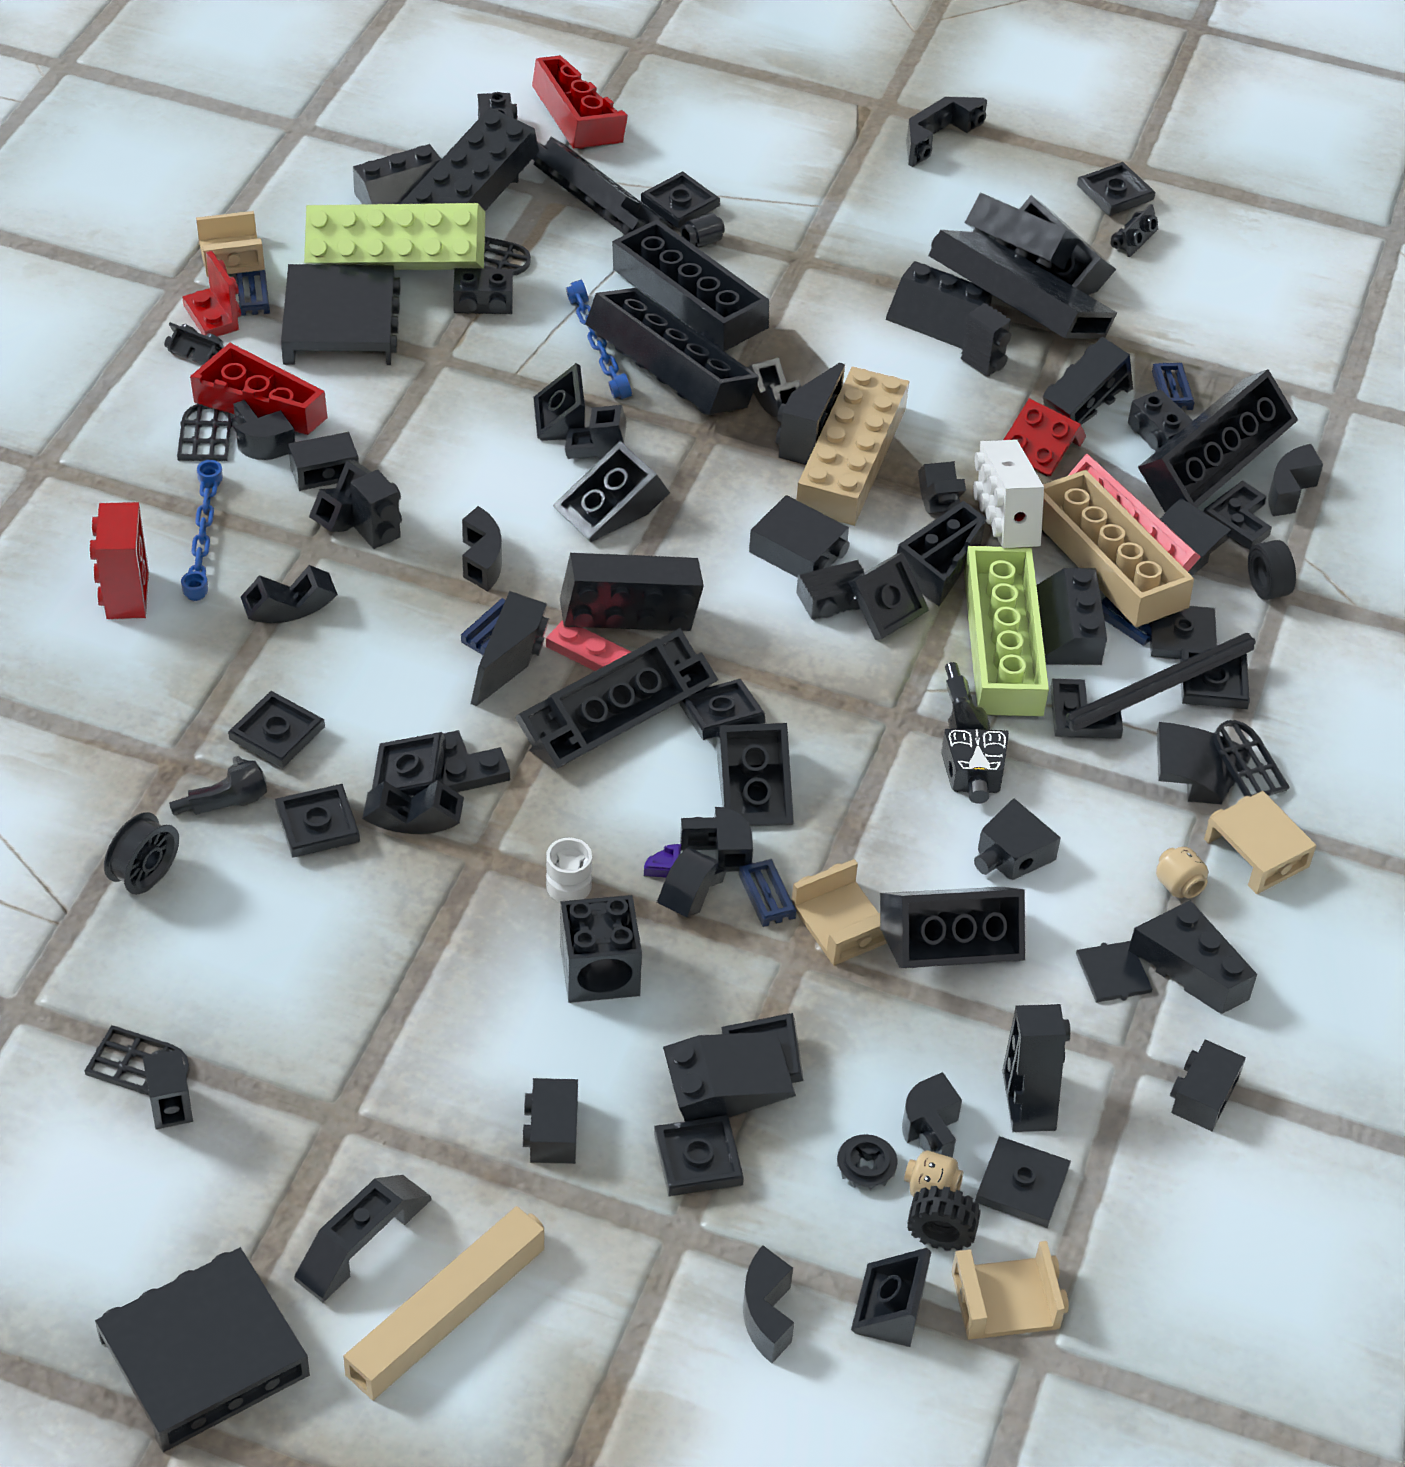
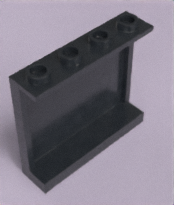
[281,264,401,365]
[95,1247,310,1453]

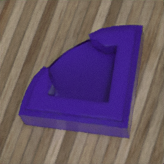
[643,844,681,878]

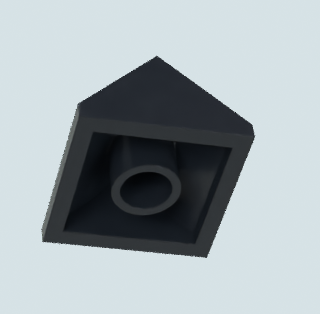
[533,363,585,441]
[851,1248,932,1347]

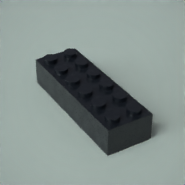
[401,107,539,211]
[612,219,769,351]
[585,288,759,415]
[1138,369,1298,513]

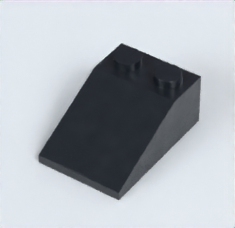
[775,362,845,465]
[553,441,670,542]
[470,591,550,706]
[716,723,794,826]
[663,1032,796,1121]

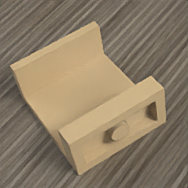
[196,211,265,277]
[1204,791,1316,894]
[792,859,887,966]
[951,1241,1069,1340]

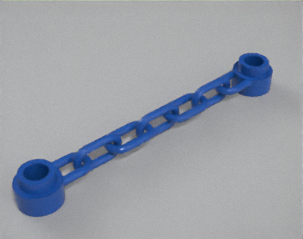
[566,279,632,400]
[181,460,223,601]

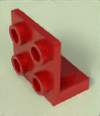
[182,251,241,337]
[1003,398,1086,476]

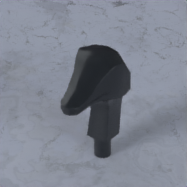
[945,662,990,730]
[169,756,267,815]

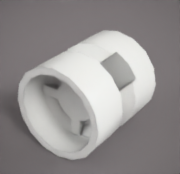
[546,838,592,902]

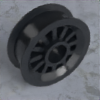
[104,812,179,895]

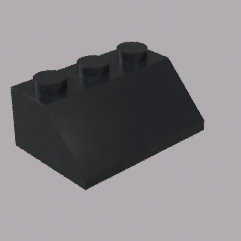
[353,144,441,204]
[886,261,992,349]
[1036,568,1107,665]

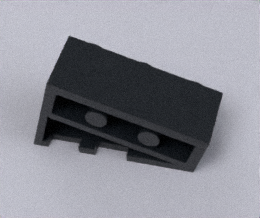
[897,501,987,607]
[1002,1004,1071,1132]

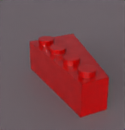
[532,55,628,149]
[190,342,328,435]

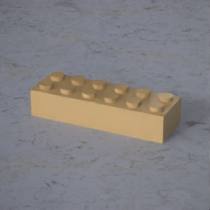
[796,366,910,526]
[1042,470,1194,627]

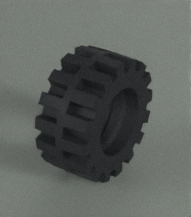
[907,1186,981,1251]

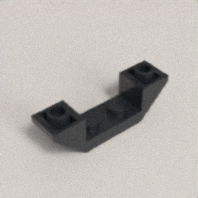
[906,97,987,167]
[294,1175,431,1303]

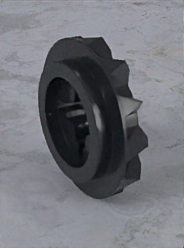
[837,1134,898,1191]

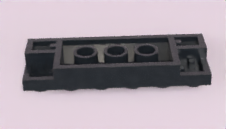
[532,136,674,235]
[515,628,718,770]

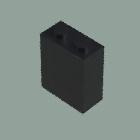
[749,495,850,578]

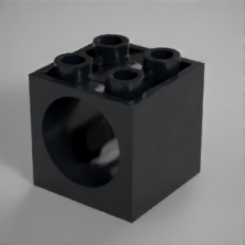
[560,895,642,1003]

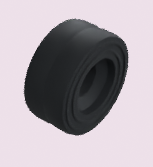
[1248,540,1296,600]

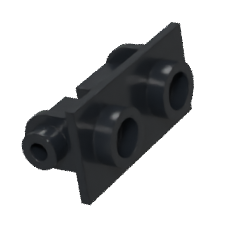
[1110,204,1158,257]
[164,322,224,365]

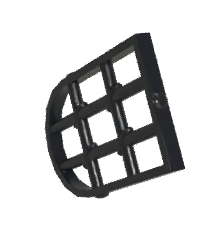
[484,236,531,276]
[177,403,233,461]
[1214,720,1290,797]
[84,1025,190,1095]

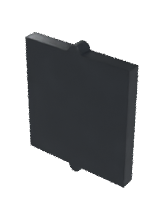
[1076,941,1153,1003]

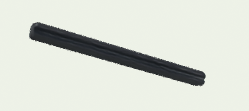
[1065,633,1256,731]

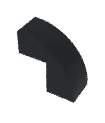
[747,357,801,417]
[1268,444,1323,517]
[462,506,502,592]
[240,565,338,623]
[362,780,464,834]
[743,1245,794,1363]

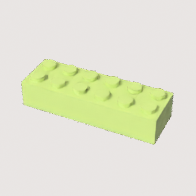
[304,203,486,270]
[964,546,1049,716]

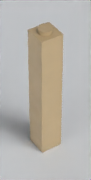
[343,1206,544,1401]

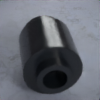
[680,213,725,248]

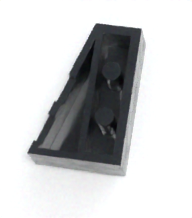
[1043,337,1133,425]
[1128,900,1257,1014]

